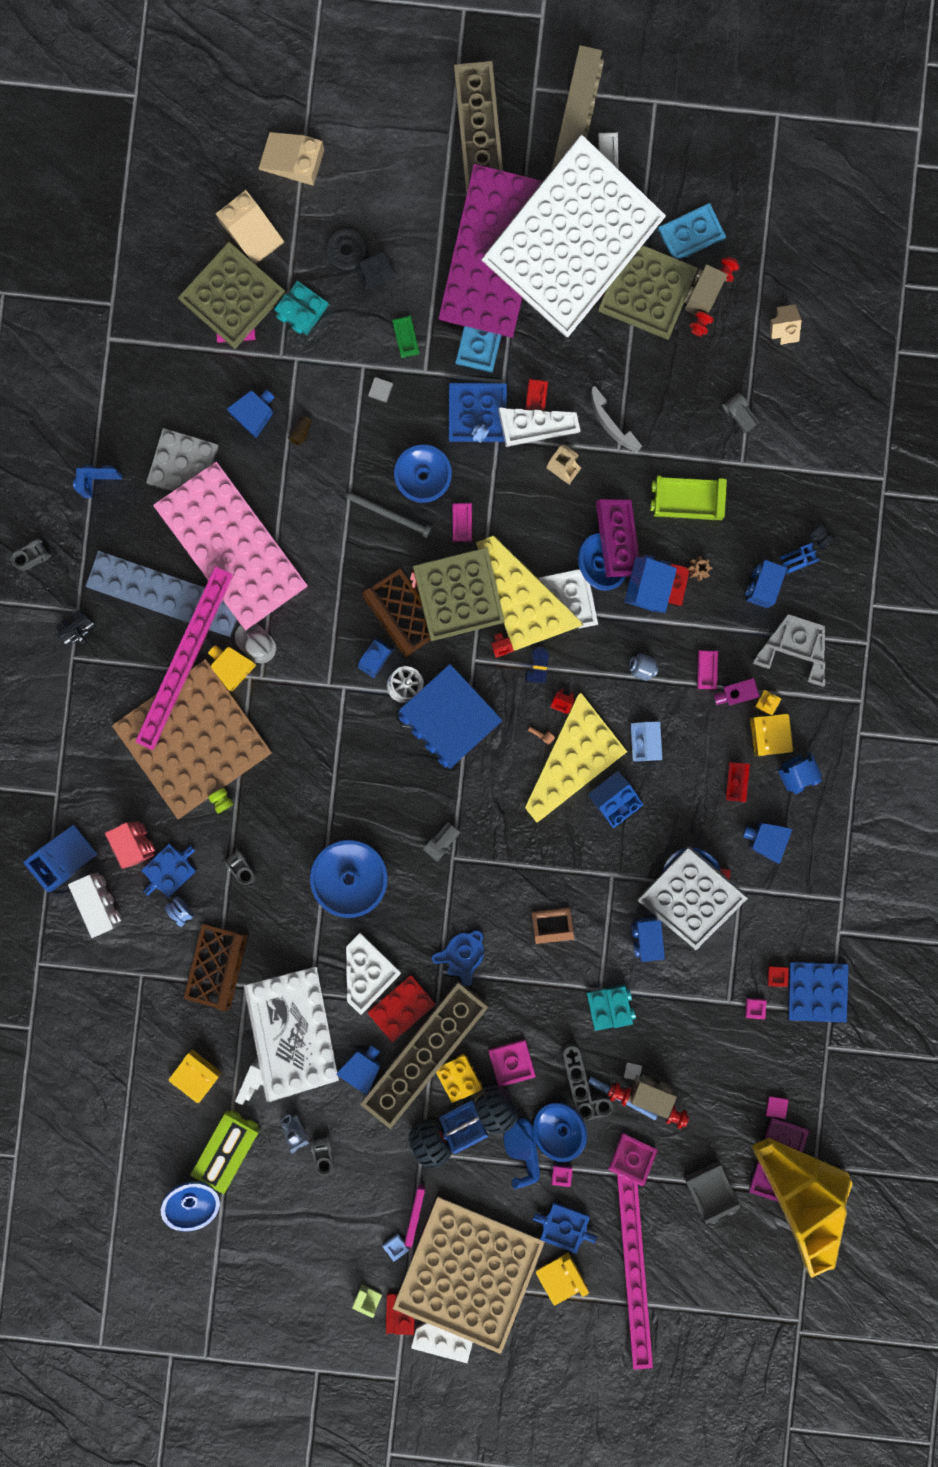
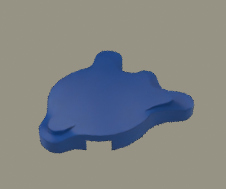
[432,930,484,986]

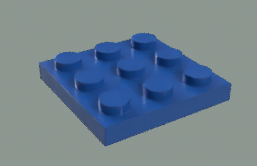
[449,383,507,442]
[788,962,848,1022]

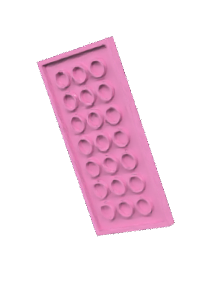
[153,462,307,631]

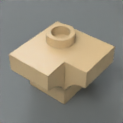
[770,304,801,345]
[546,444,581,485]

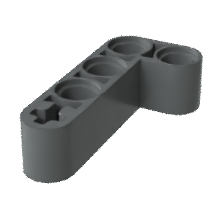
[562,1043,613,1121]

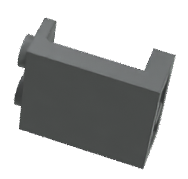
[684,1161,741,1224]

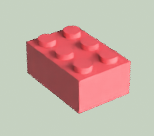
[105,821,155,869]

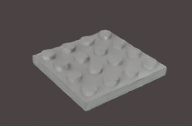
[638,846,748,950]

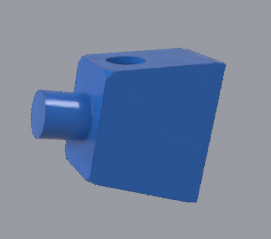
[227,389,275,438]
[358,638,394,678]
[742,823,792,864]
[336,1045,381,1095]

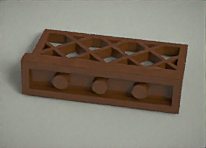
[362,569,430,658]
[184,924,248,1011]

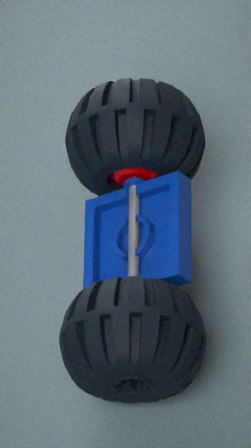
[409,1085,518,1168]

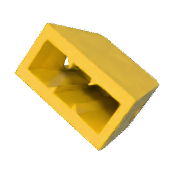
[208,645,256,691]

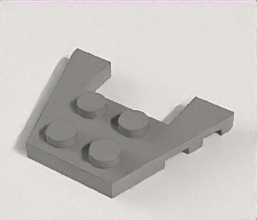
[752,614,825,687]

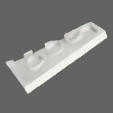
[498,408,580,447]

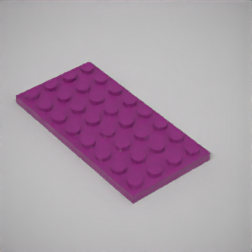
[438,164,543,338]

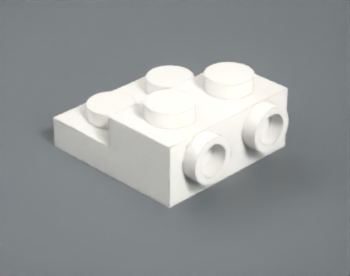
[235,1059,263,1105]

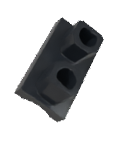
[56,610,95,645]

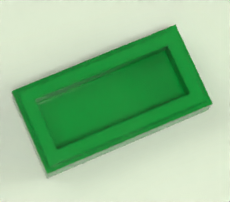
[392,315,420,358]

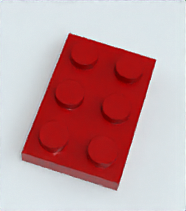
[368,975,436,1042]

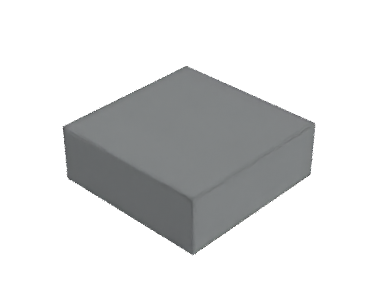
[369,377,393,403]

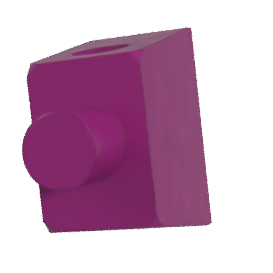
[714,678,759,706]

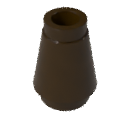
[288,416,312,446]

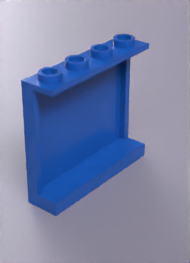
[398,664,502,769]

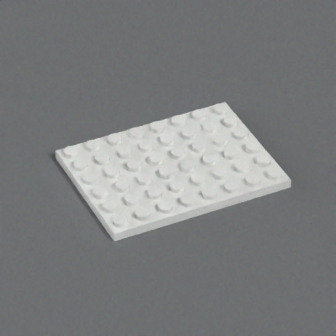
[481,135,666,337]

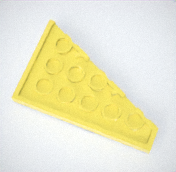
[476,536,584,651]
[525,694,627,822]

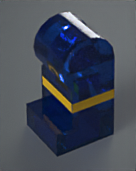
[526,647,549,684]

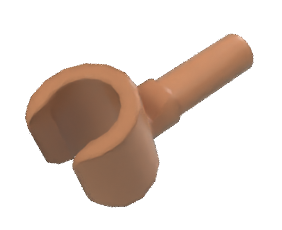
[528,726,555,744]

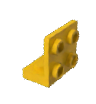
[750,714,793,756]
[169,1049,222,1103]
[536,1252,589,1305]

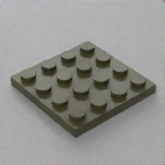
[178,242,286,349]
[598,245,698,340]
[412,547,505,641]

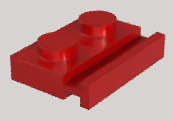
[386,1293,415,1335]

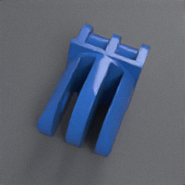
[780,543,820,574]

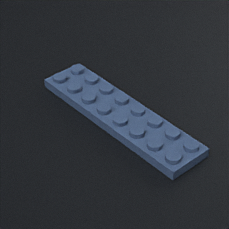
[86,551,237,637]

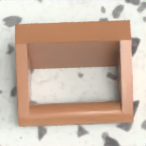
[532,907,574,944]

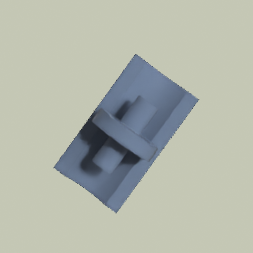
[280,1115,309,1154]

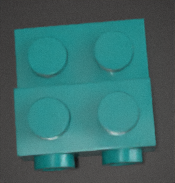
[274,281,329,335]
[586,984,636,1031]

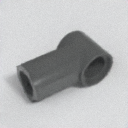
[722,393,760,434]
[423,822,460,862]

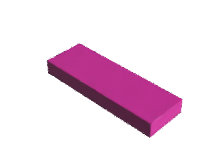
[404,1184,426,1247]

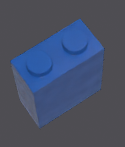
[624,555,677,613]

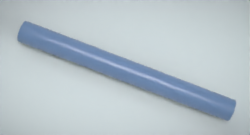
[587,1076,658,1120]

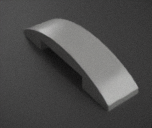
[590,386,642,452]

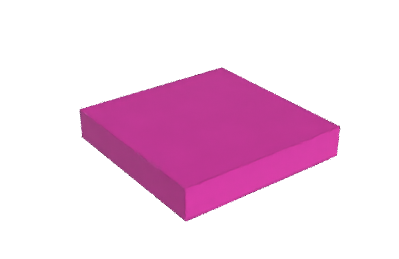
[488,1039,536,1086]
[608,1133,658,1186]

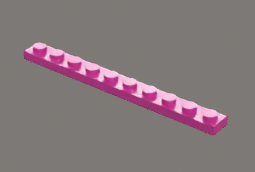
[135,566,234,750]
[617,1174,653,1369]

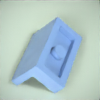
[631,722,662,762]

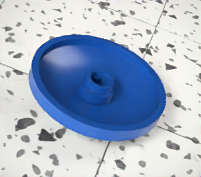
[310,840,388,918]

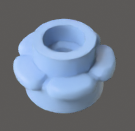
[472,424,489,443]

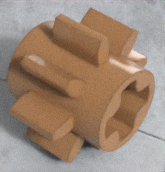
[687,556,713,581]

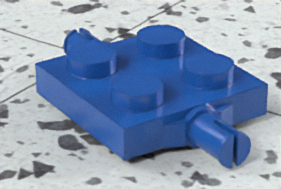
[141,843,197,898]
[533,1202,597,1254]

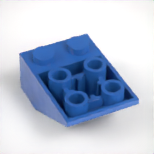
[23,825,98,892]

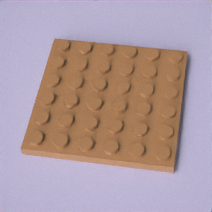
[112,659,272,819]

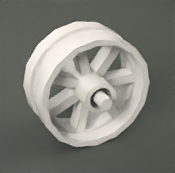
[387,666,424,703]

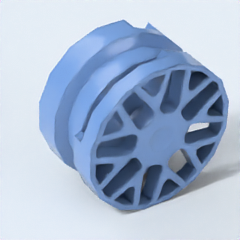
[164,896,194,927]

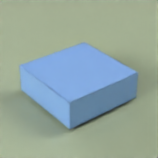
[382,1233,410,1261]

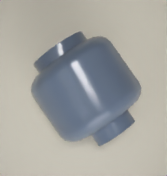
[628,653,658,681]

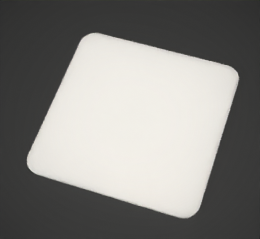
[624,1063,642,1080]

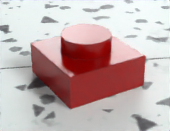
[767,966,789,987]

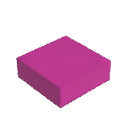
[745,998,767,1019]
[765,1095,789,1119]
[551,1164,573,1187]

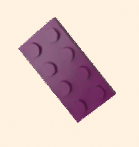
[596,499,639,577]
[748,1117,809,1202]

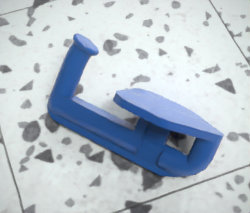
[504,1118,540,1189]

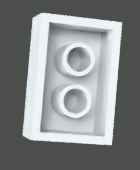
[68,872,122,938]

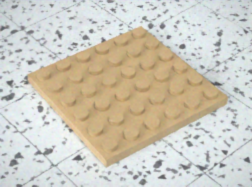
[393,1196,545,1354]

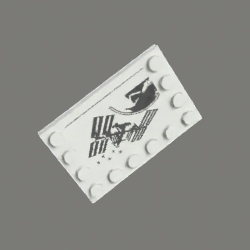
[244,967,339,1102]

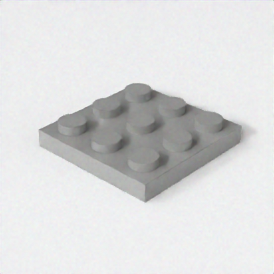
[146,428,219,491]

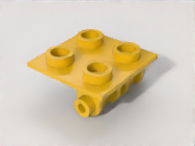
[436,1054,483,1103]

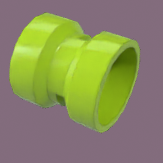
[208,788,234,814]

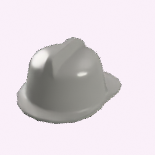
[235,624,276,663]

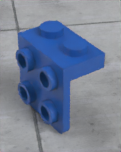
[73,465,122,498]

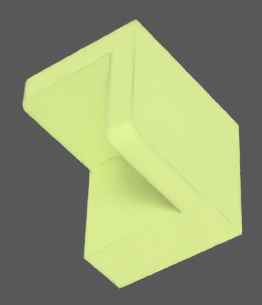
[352,1284,382,1318]

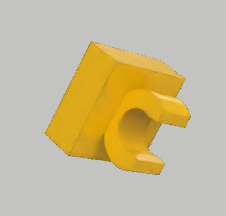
[754,690,781,716]

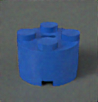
[777,753,822,794]

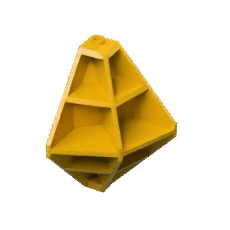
[751,1138,853,1278]

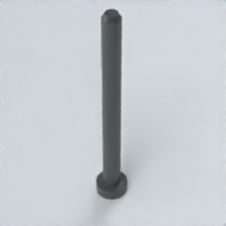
[346,492,433,538]

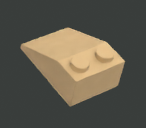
[259,132,324,186]
[216,190,284,265]

